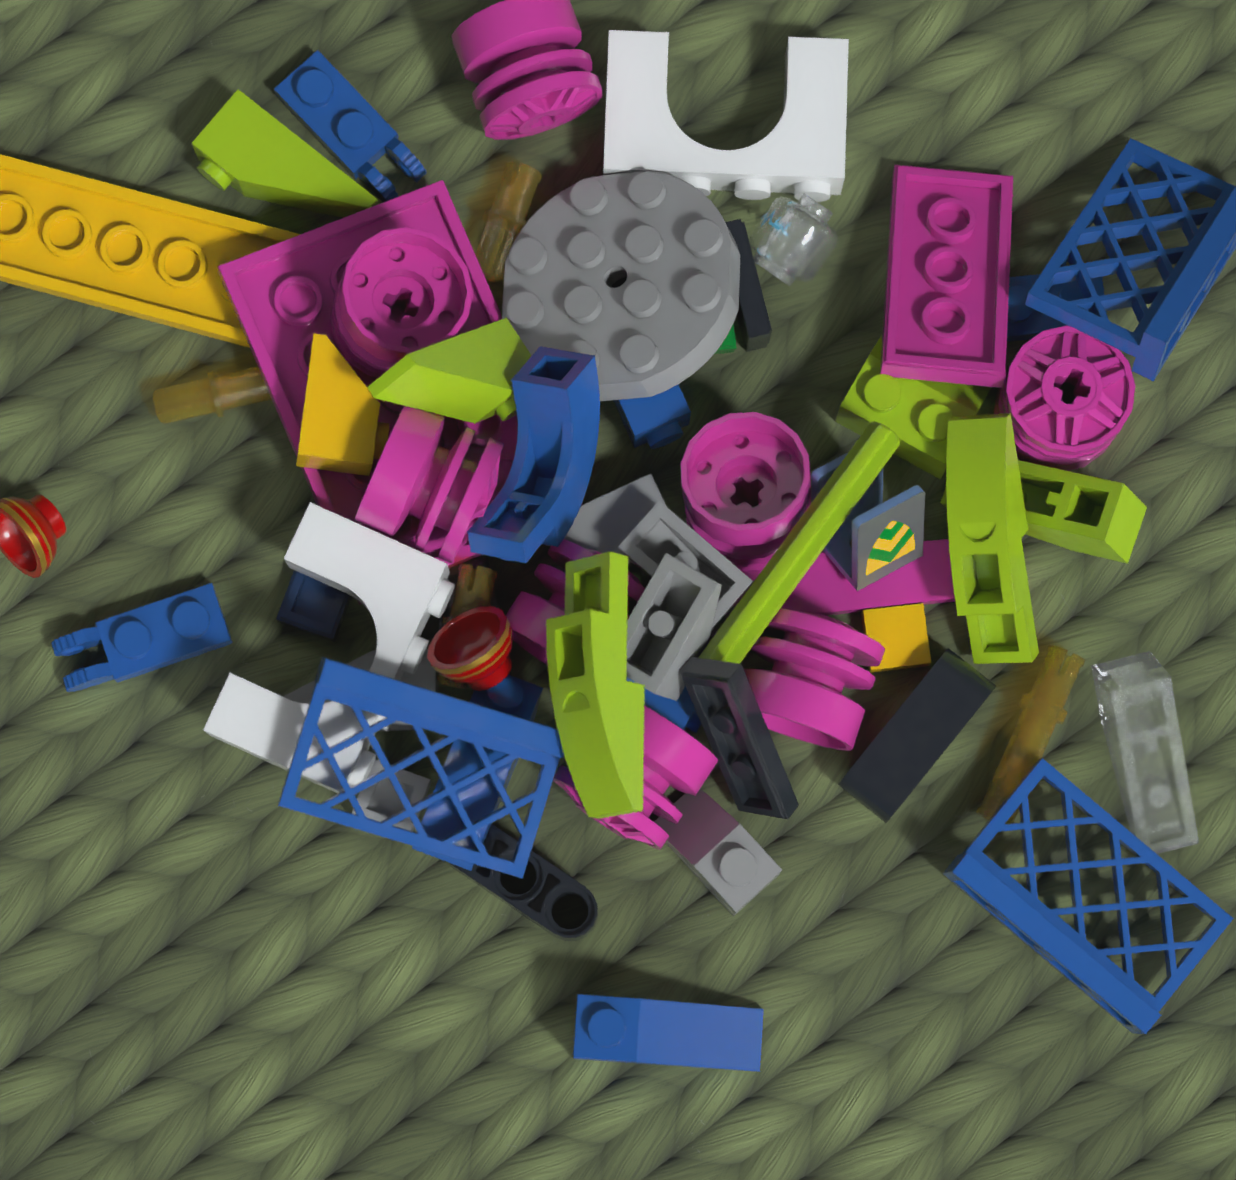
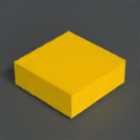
[861,603,931,673]

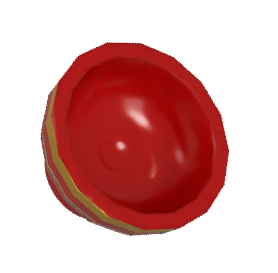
[0,494,66,578]
[427,606,513,691]

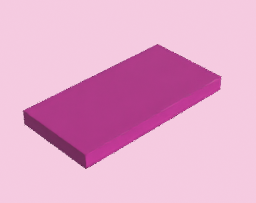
[880,165,1013,388]

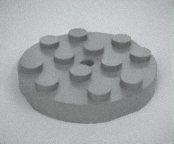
[502,170,740,401]

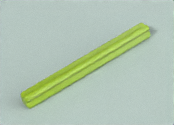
[698,421,900,664]

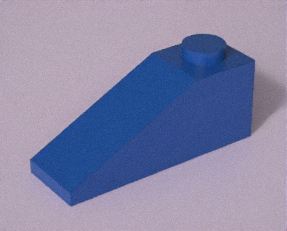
[412,675,543,871]
[573,994,764,1072]

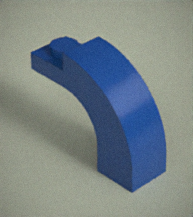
[467,346,600,563]

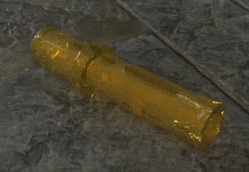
[976,645,1085,824]

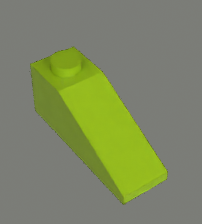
[192,89,378,218]
[367,318,532,424]
[940,460,1147,564]

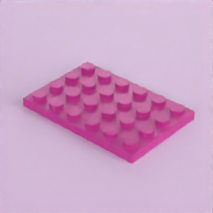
[218,180,583,605]

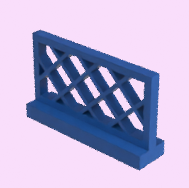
[1025,138,1236,382]
[278,657,564,878]
[942,758,1234,1035]

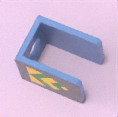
[811,453,925,591]

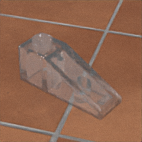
[1091,651,1199,854]

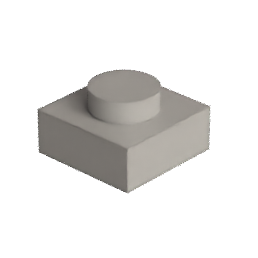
[352,759,431,831]

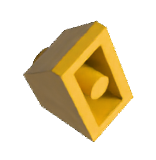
[296,333,389,476]

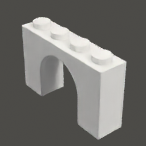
[603,30,849,202]
[203,502,455,793]

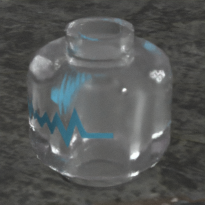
[749,193,839,287]

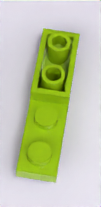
[946,413,1039,664]
[546,552,645,819]

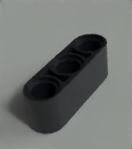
[838,648,996,823]
[447,824,598,941]

